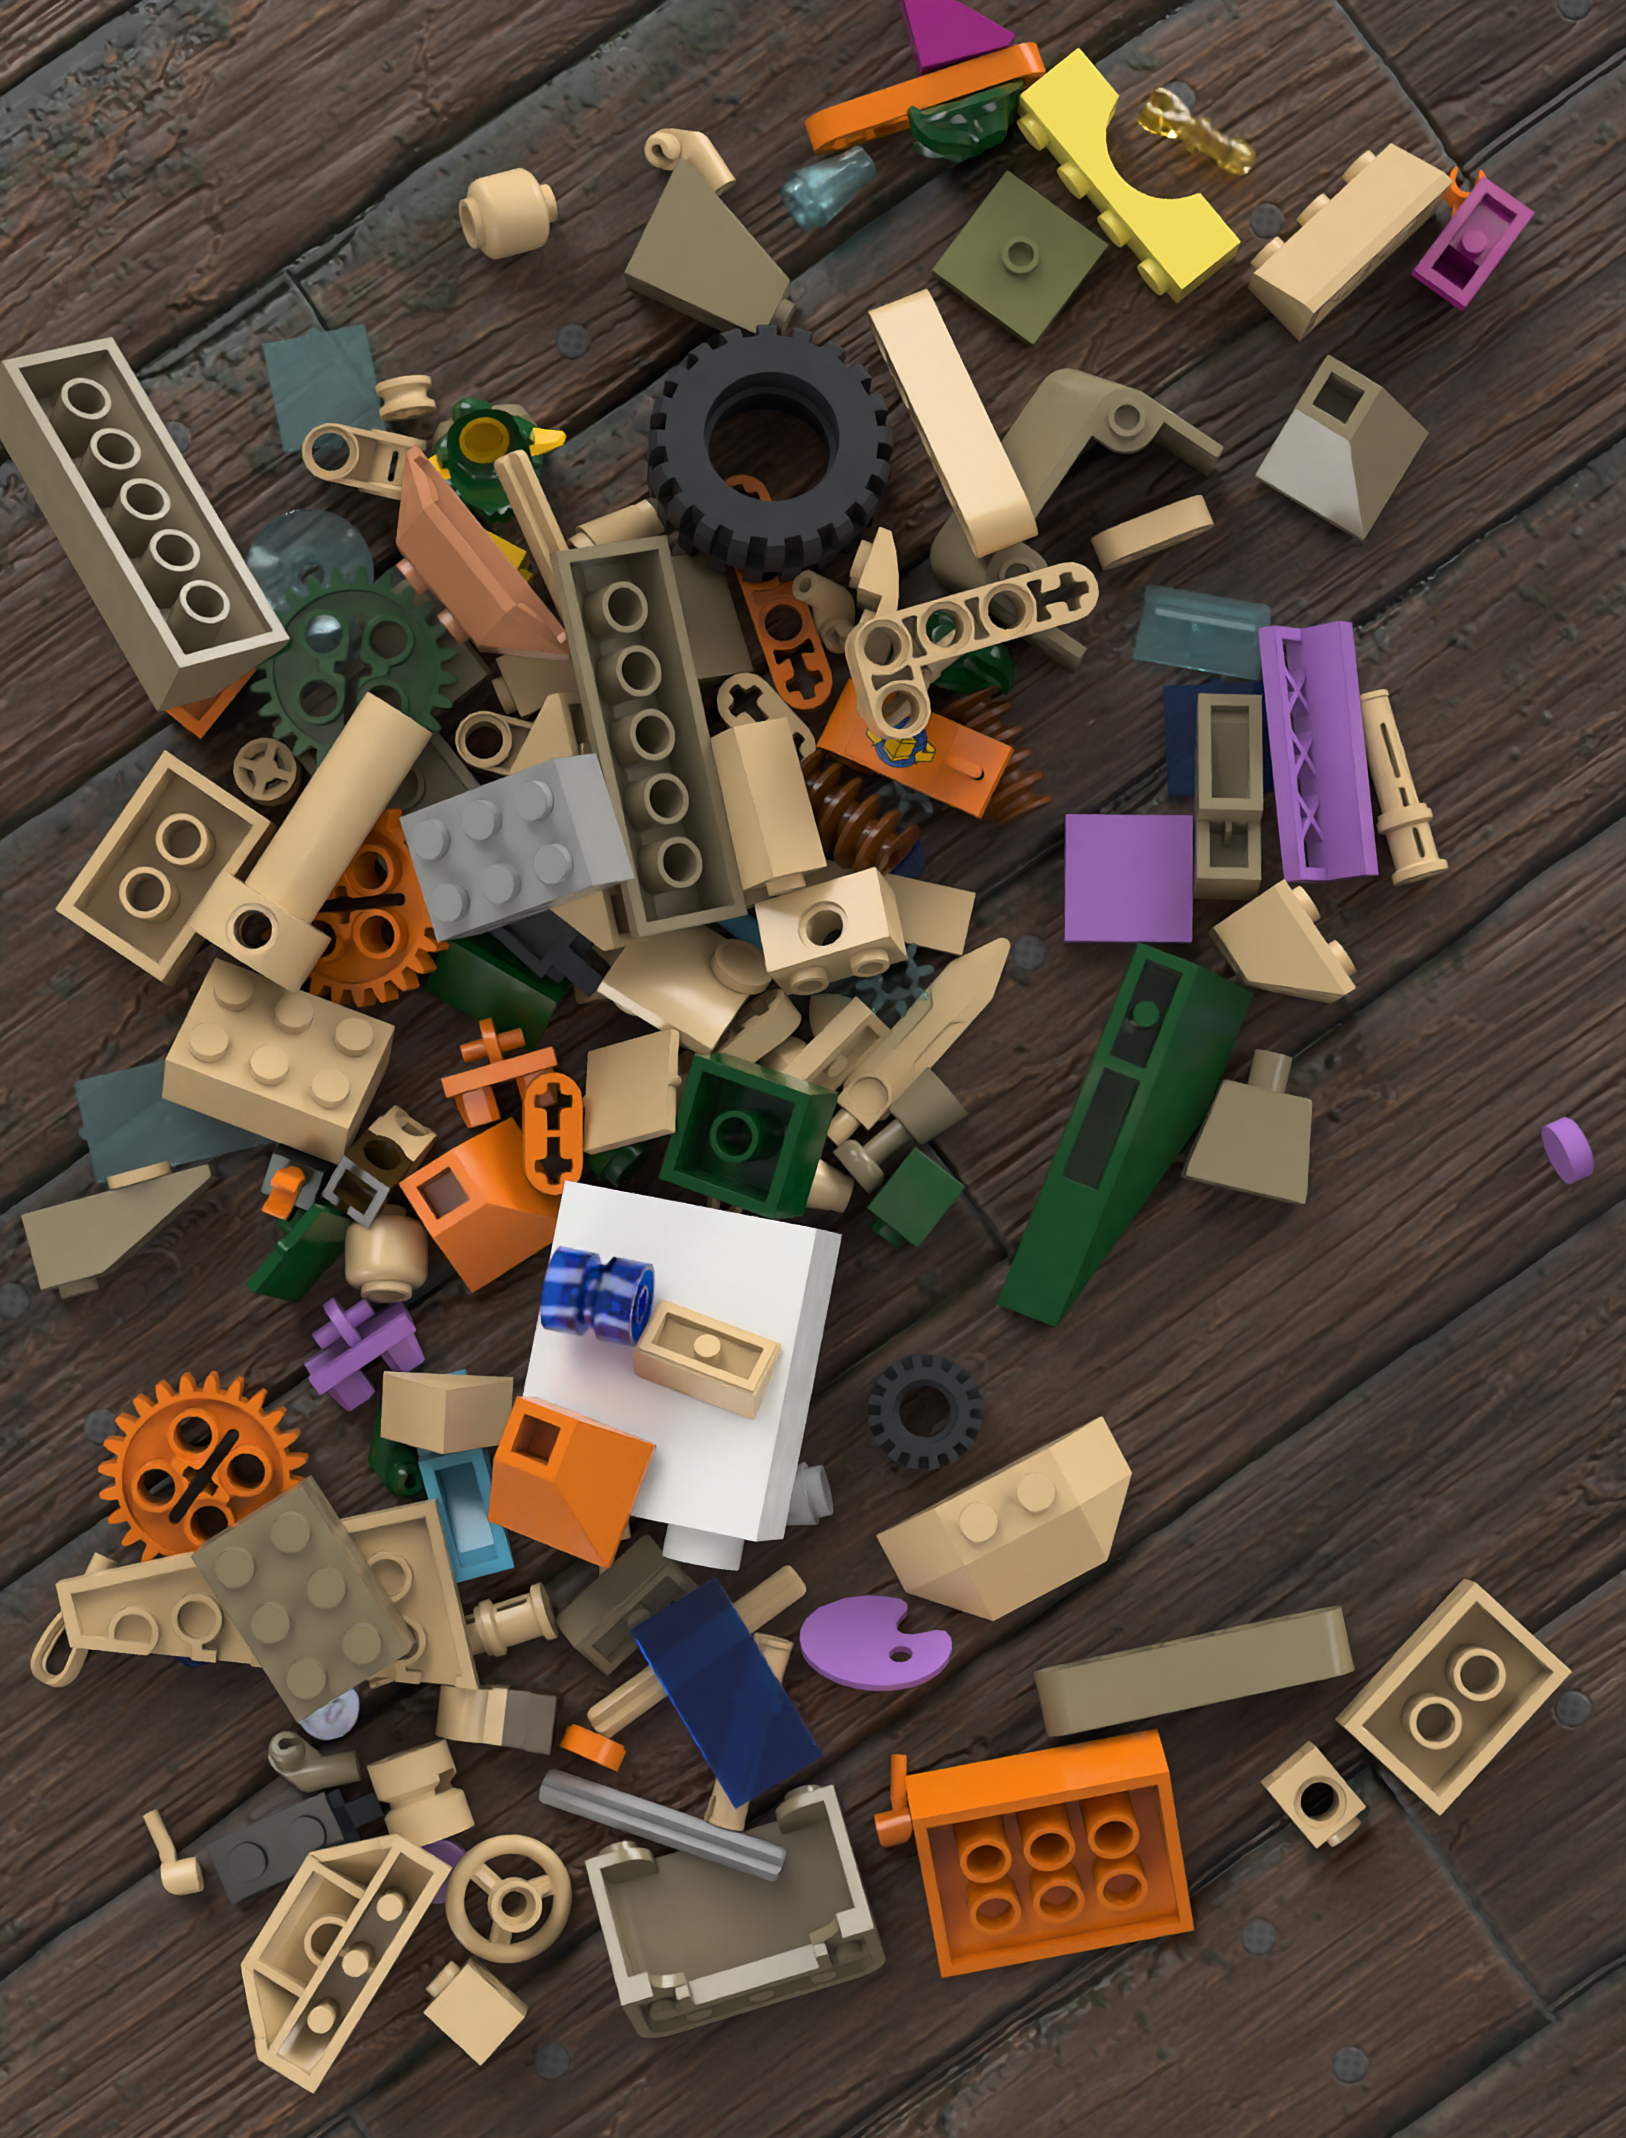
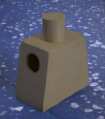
[1180,1049,1312,1205]

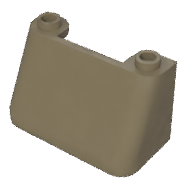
[585,1785,886,2038]

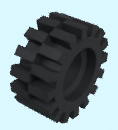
[867,1354,983,1470]

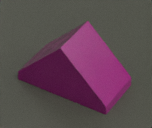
[898,0,1015,77]

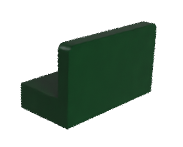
[425,931,574,1051]

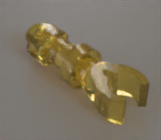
[1137,87,1256,176]

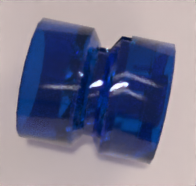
[540,1246,655,1347]

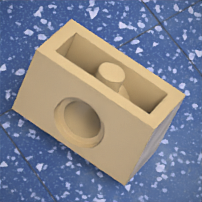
[754,867,908,995]

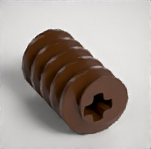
[938,685,1055,829]
[800,749,921,876]

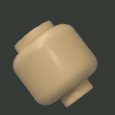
[459,168,558,259]
[345,1204,428,1303]

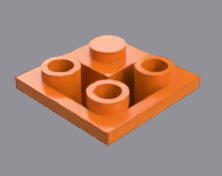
[398,1117,562,1293]
[488,1396,657,1569]

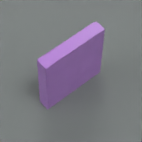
[1064,814,1193,944]

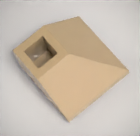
[1208,879,1356,1004]

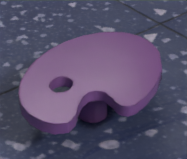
[799,1595,952,1691]

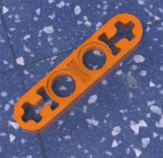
[804,42,1046,155]
[724,475,833,714]

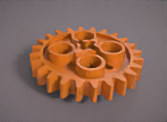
[260,807,449,1008]
[98,1371,309,1562]

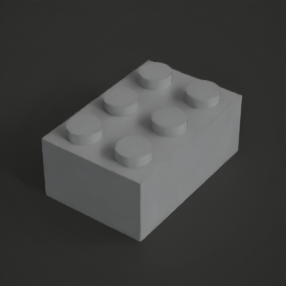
[399,753,635,942]

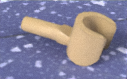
[143,1809,204,1895]

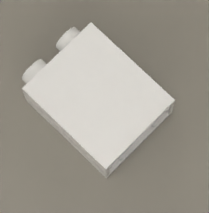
[523,1180,842,1571]

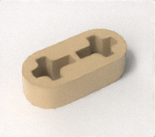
[1091,495,1214,570]
[717,672,816,763]

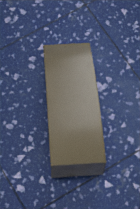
[1193,693,1263,900]

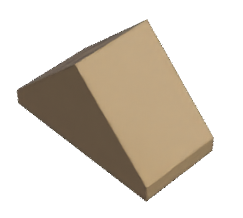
[381,1371,513,1454]

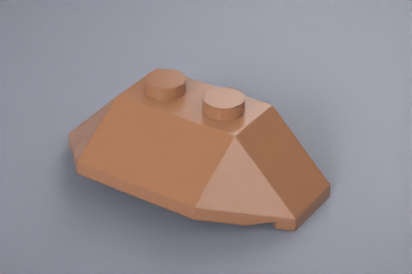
[396,444,572,662]

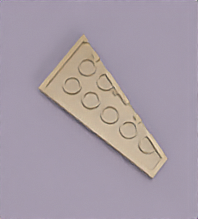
[55,1498,480,1690]

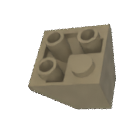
[1254,354,1429,542]

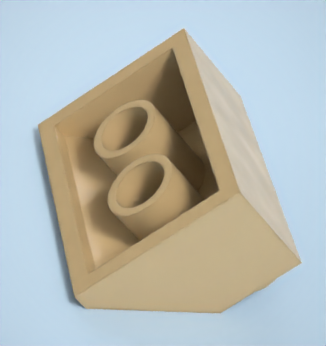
[1248,143,1453,342]

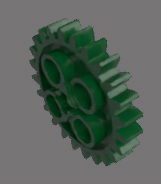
[250,566,459,768]

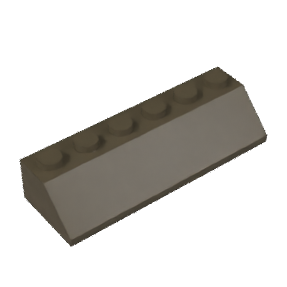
[0,337,290,712]
[549,535,748,939]

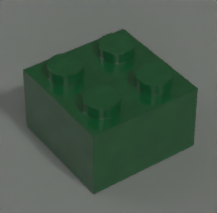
[659,1053,839,1220]

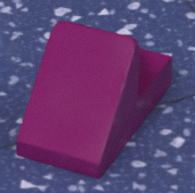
[1411,176,1535,312]

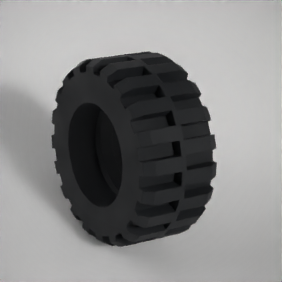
[646,325,893,583]

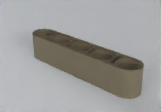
[1033,1606,1355,1737]

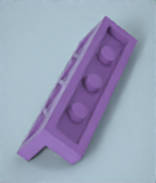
[1258,621,1379,884]

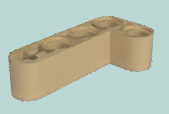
[845,562,1099,740]

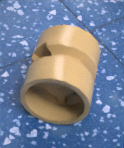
[367,1738,475,1847]

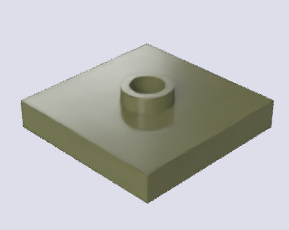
[931,170,1109,349]

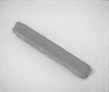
[539,1769,786,1882]

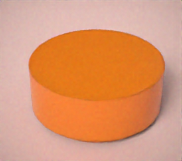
[559,1723,626,1772]

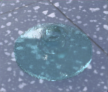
[247,509,374,636]

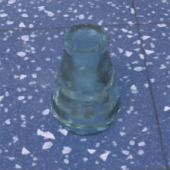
[780,145,877,230]

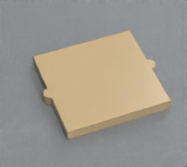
[582,1028,682,1155]

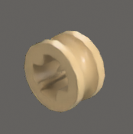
[375,375,436,421]

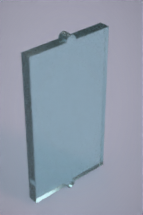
[74,1060,276,1184]

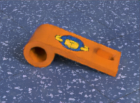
[816,678,1014,819]

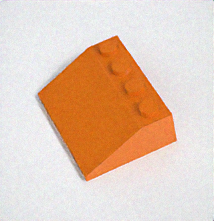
[904,1728,1194,1978]

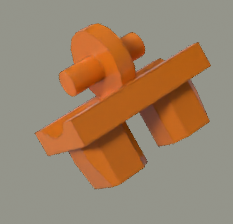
[441,1017,561,1129]

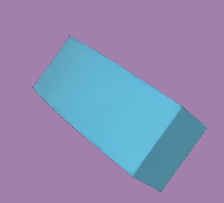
[417,1369,514,1583]

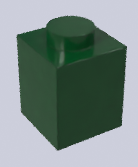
[867,1147,965,1250]

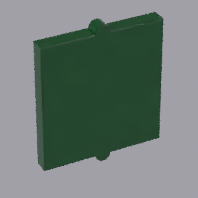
[246,1203,355,1303]

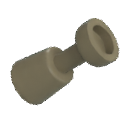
[833,1067,968,1195]

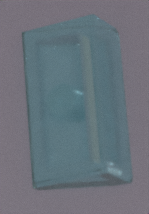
[1133,585,1270,681]

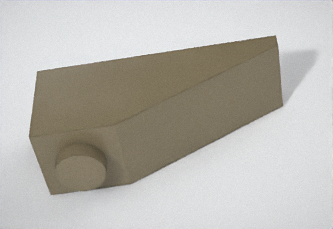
[21,1164,219,1299]

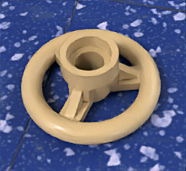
[445,1835,572,1963]

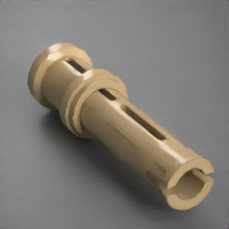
[1360,689,1449,886]
[367,1582,558,1689]

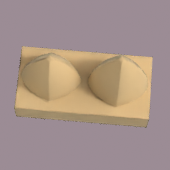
[759,993,893,1091]

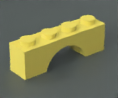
[1017,48,1241,304]

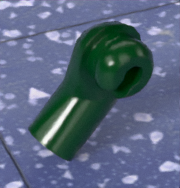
[368,1404,425,1498]

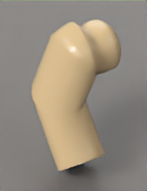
[644,128,736,196]

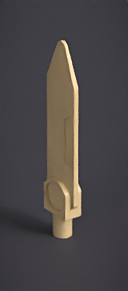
[826,938,1010,1147]

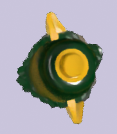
[428,397,566,525]

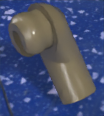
[268,1731,362,1792]

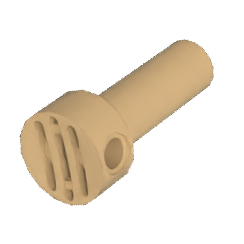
[187,692,433,994]

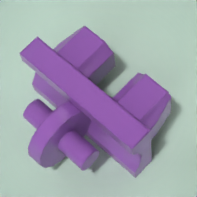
[304,1297,425,1411]

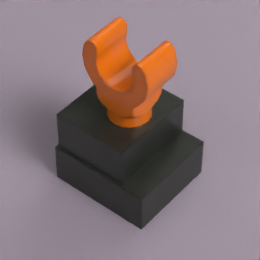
[260,1143,335,1221]

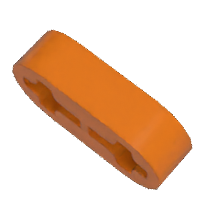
[522,1071,583,1195]

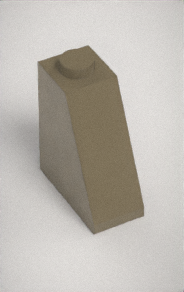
[624,159,796,338]

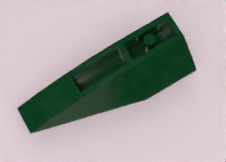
[996,942,1253,1327]

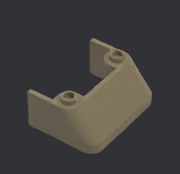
[930,368,1224,673]

